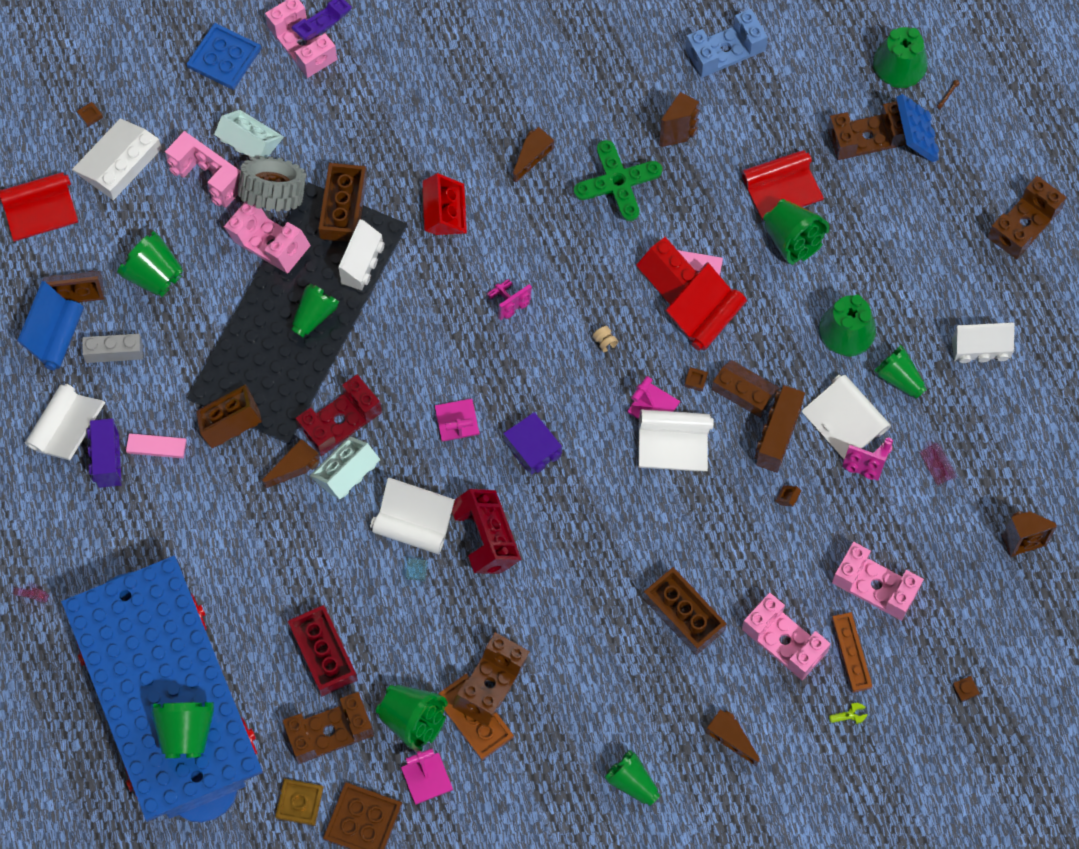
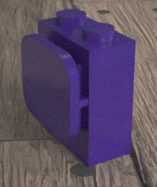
[503,412,562,475]

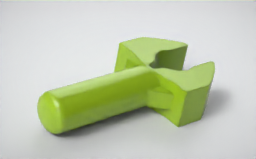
[829,703,868,724]

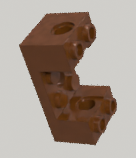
[827,101,907,160]
[988,176,1067,260]
[453,632,530,727]
[282,692,374,765]

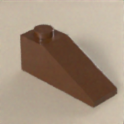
[513,127,554,183]
[262,439,320,488]
[706,709,760,767]

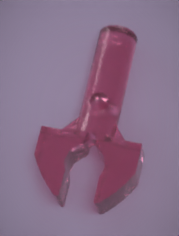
[13,588,49,603]

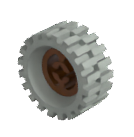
[238,156,306,211]

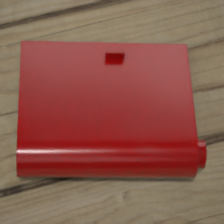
[741,150,824,220]
[0,172,79,241]
[665,262,747,351]

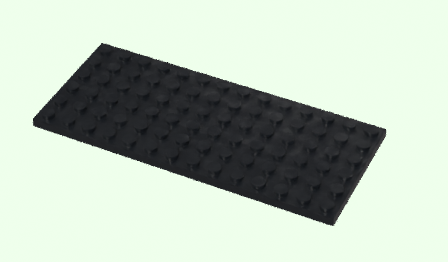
[187,182,407,444]

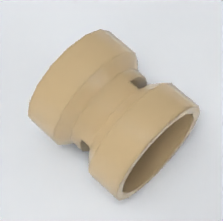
[593,326,618,352]

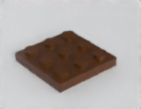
[323,782,403,849]

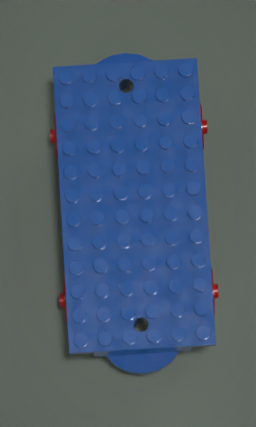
[61,555,263,823]

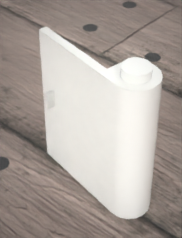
[802,375,891,459]
[25,384,105,460]
[638,409,714,471]
[370,478,455,555]

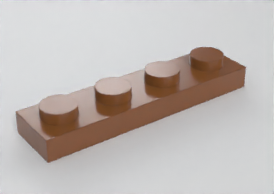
[832,612,873,693]

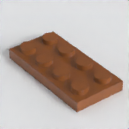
[438,673,514,761]

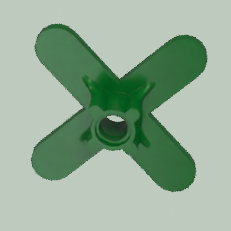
[574,140,662,221]

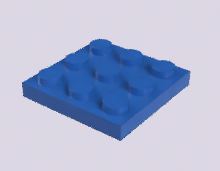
[187,23,262,90]
[896,94,939,162]

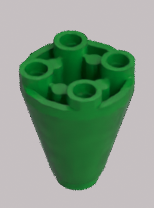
[291,283,339,338]
[874,345,927,399]
[604,750,660,807]

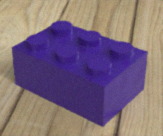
[87,418,122,488]

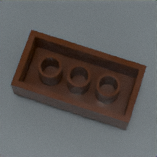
[319,163,367,242]
[754,385,805,473]
[643,567,727,655]

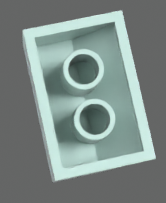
[214,110,284,159]
[310,436,380,499]

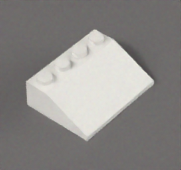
[72,118,162,200]

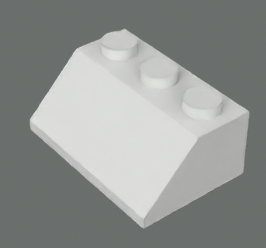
[338,219,385,290]
[952,323,1015,363]

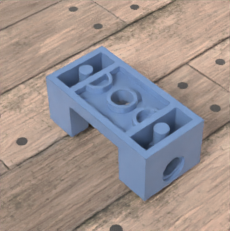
[685,9,768,78]

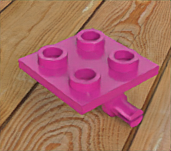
[486,279,532,321]
[627,376,680,419]
[435,399,480,442]
[842,437,893,480]
[401,748,453,805]

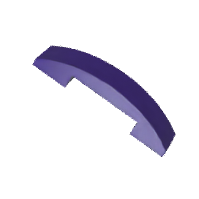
[292,0,352,40]

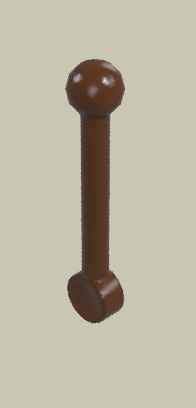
[937,80,960,110]

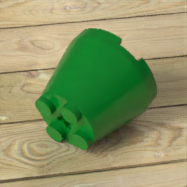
[873,27,928,88]
[763,199,829,265]
[117,231,183,297]
[819,295,876,357]
[376,685,448,751]
[151,702,214,758]

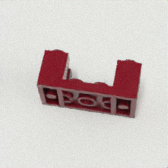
[295,374,382,456]
[452,489,522,574]

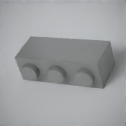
[83,334,143,363]

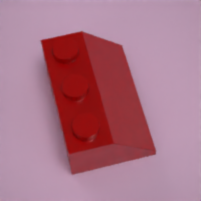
[422,173,467,235]
[636,237,697,304]

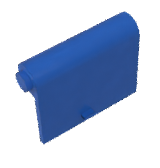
[17,281,84,371]

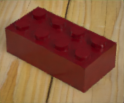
[288,605,358,697]

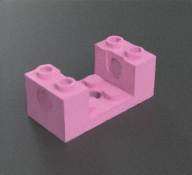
[265,0,337,78]
[165,131,240,208]
[224,201,311,274]
[832,542,924,621]
[742,593,831,681]

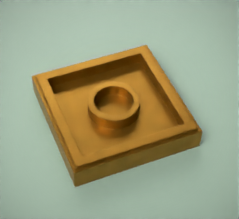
[275,779,324,826]

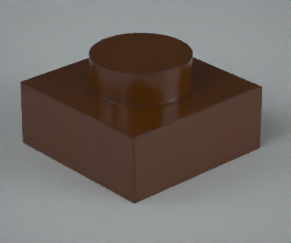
[77,102,103,127]
[684,367,708,392]
[775,485,801,507]
[952,676,980,702]

